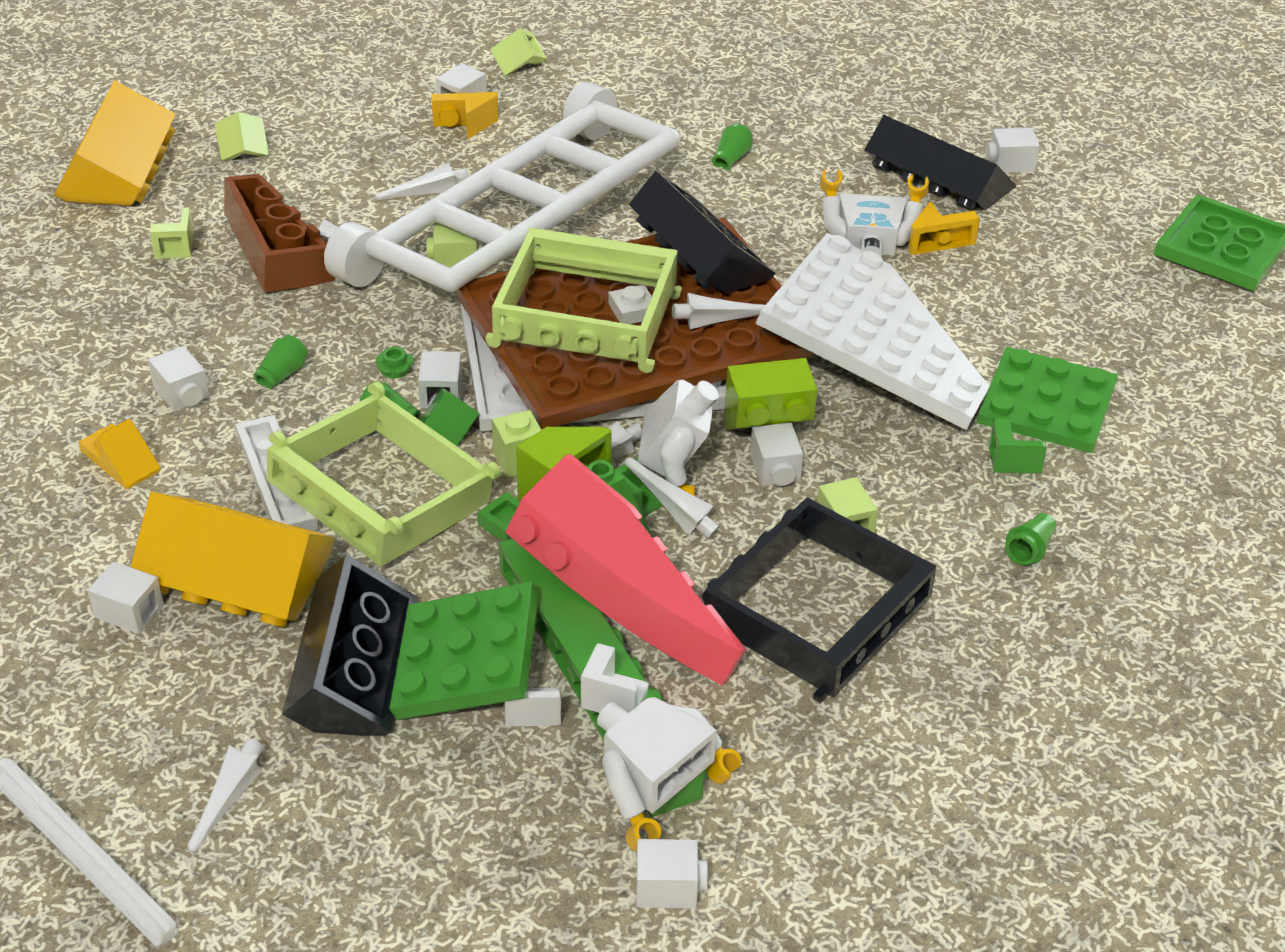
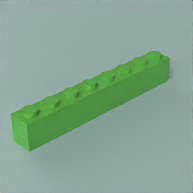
[499,539,707,818]

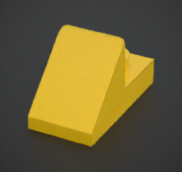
[431,92,498,139]
[908,202,980,255]
[78,419,161,489]

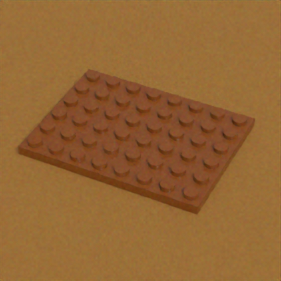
[456,217,817,430]

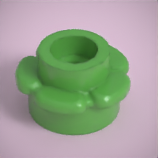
[376,347,414,378]

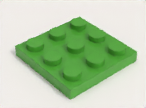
[1153,194,1285,292]
[977,347,1118,453]
[389,581,539,720]

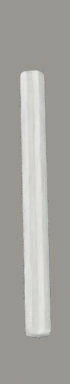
[0,758,178,947]

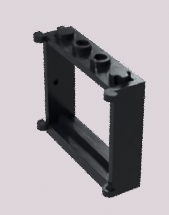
[702,497,937,704]

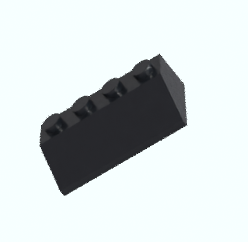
[864,114,1017,211]
[628,170,776,294]
[282,554,418,736]

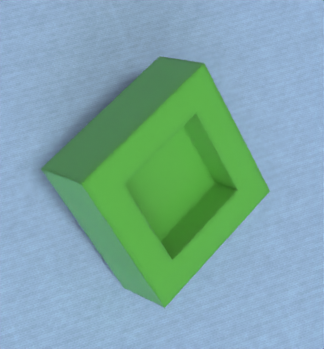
[477,492,520,541]

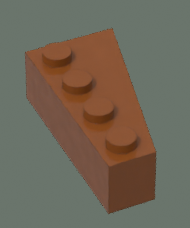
[224,174,335,292]

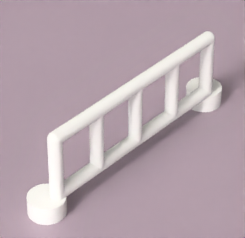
[324,81,680,292]

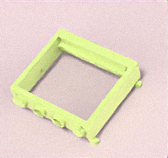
[485,227,682,373]
[266,381,500,567]

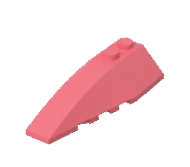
[505,454,746,685]

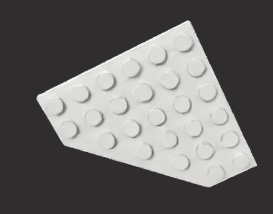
[755,233,990,430]

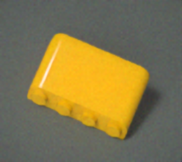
[53,80,176,206]
[130,491,335,627]

